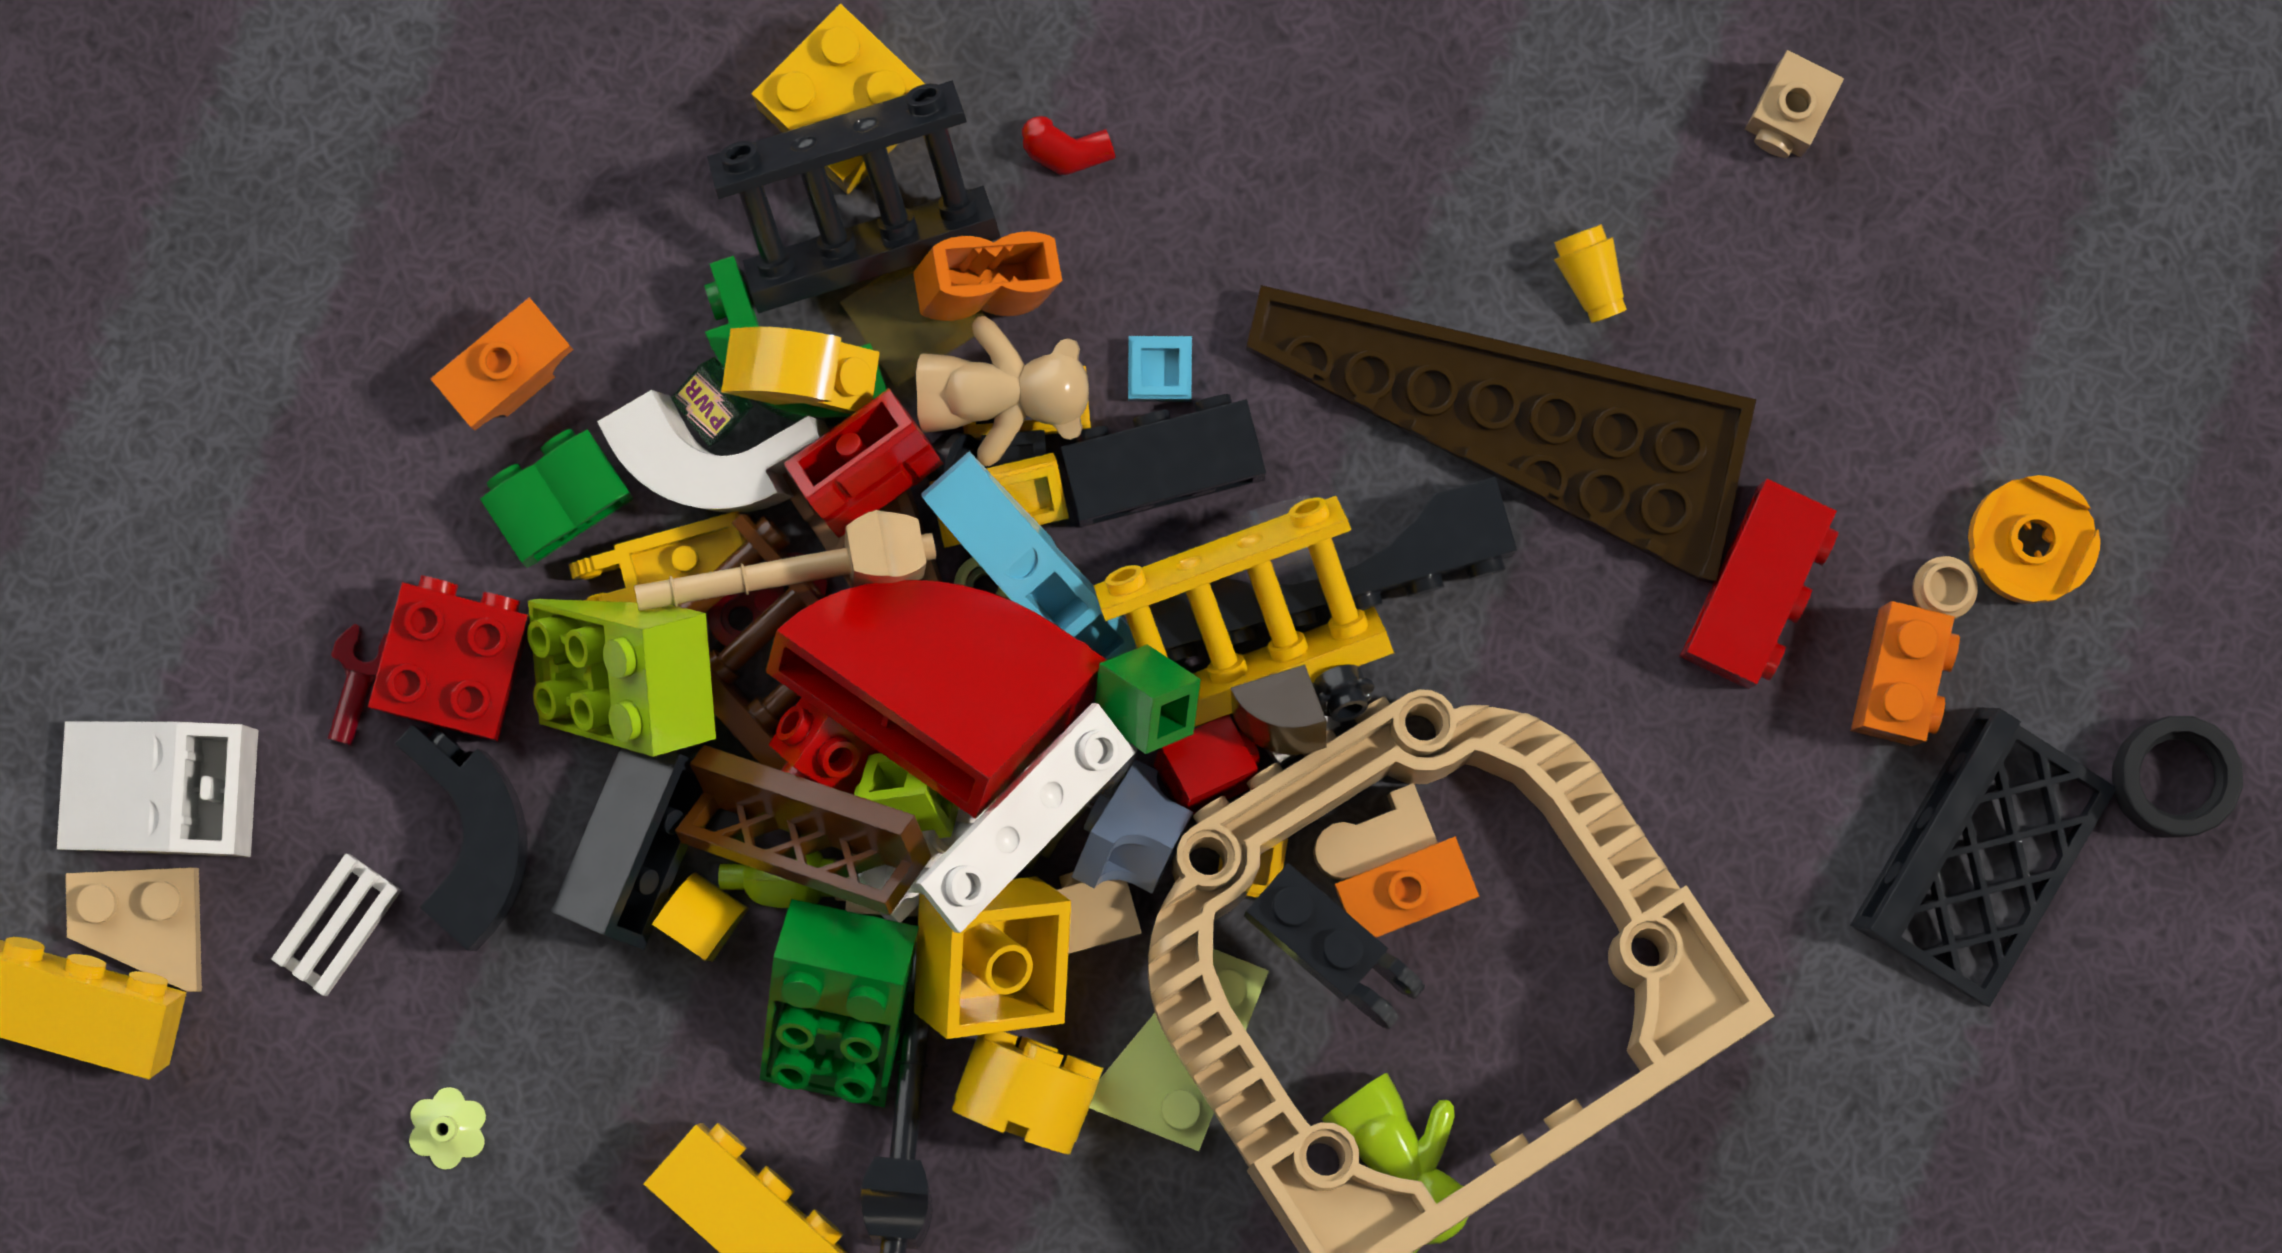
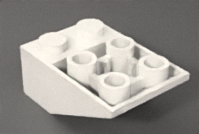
[57,721,258,857]

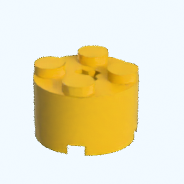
[952,1031,1104,1155]

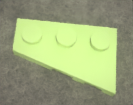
[1089,949,1269,1151]

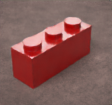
[1679,479,1839,689]

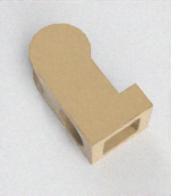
[1313,783,1438,880]

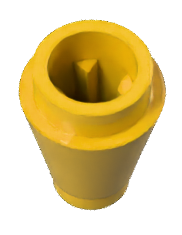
[1554,224,1627,323]

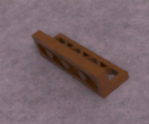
[675,745,932,915]

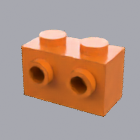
[1850,601,1960,746]

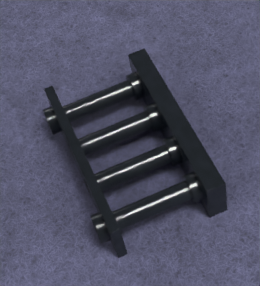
[707,80,1001,314]

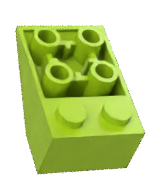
[527,599,716,757]

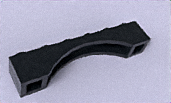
[1149,477,1517,663]

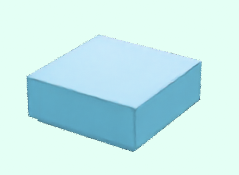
[1128,336,1192,402]

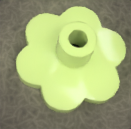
[409,1087,486,1170]

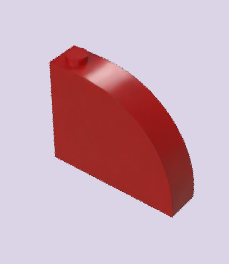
[766,580,1107,819]

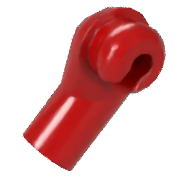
[1022,116,1116,175]

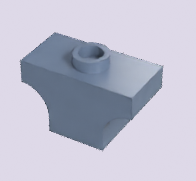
[1072,760,1194,893]

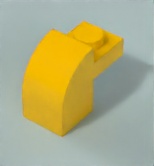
[721,327,880,415]

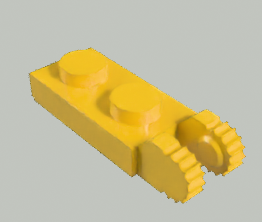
[569,511,746,602]

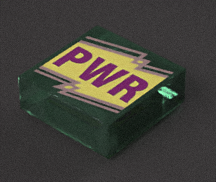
[671,357,753,447]

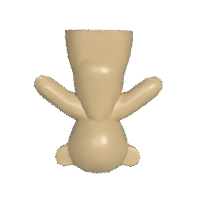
[916,316,1089,466]

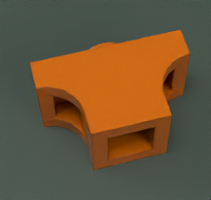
[430,297,574,431]
[1334,836,1480,938]

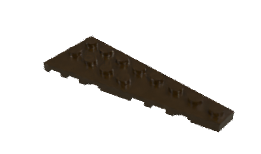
[1246,285,1757,584]

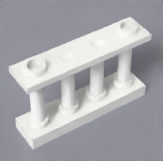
[858,703,1136,933]

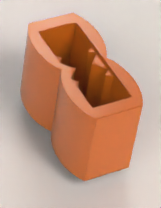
[913,231,1062,321]

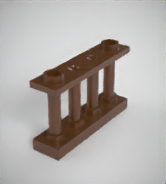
[678,514,827,770]

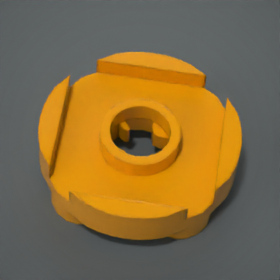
[1968,475,2101,604]

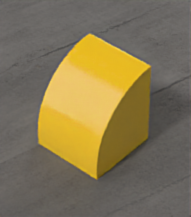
[652,872,749,961]

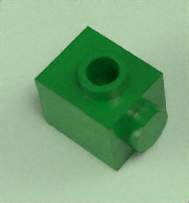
[1095,644,1201,754]

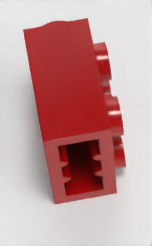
[368,575,530,742]

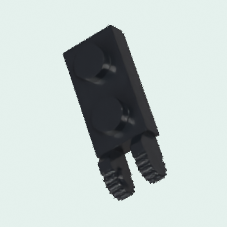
[1244,863,1425,1030]

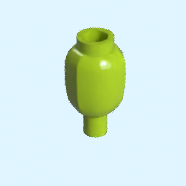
[718,849,837,908]

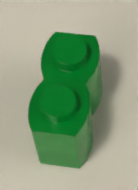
[480,429,634,568]

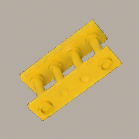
[1093,496,1394,727]

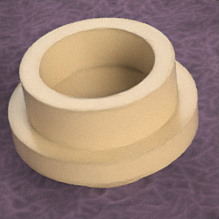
[1912,556,1978,619]

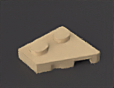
[66,868,202,992]

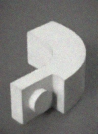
[597,390,830,513]

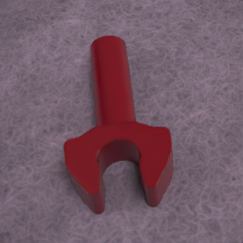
[327,624,388,746]

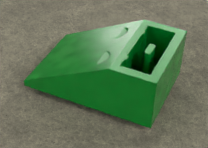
[759,899,919,1107]

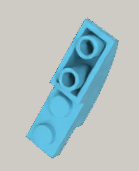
[921,451,1136,660]

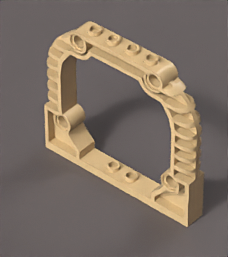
[1148,690,1774,1253]

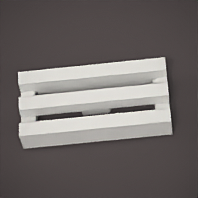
[271,853,402,996]

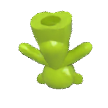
[1322,1073,1469,1253]

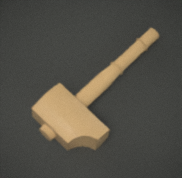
[634,510,936,611]

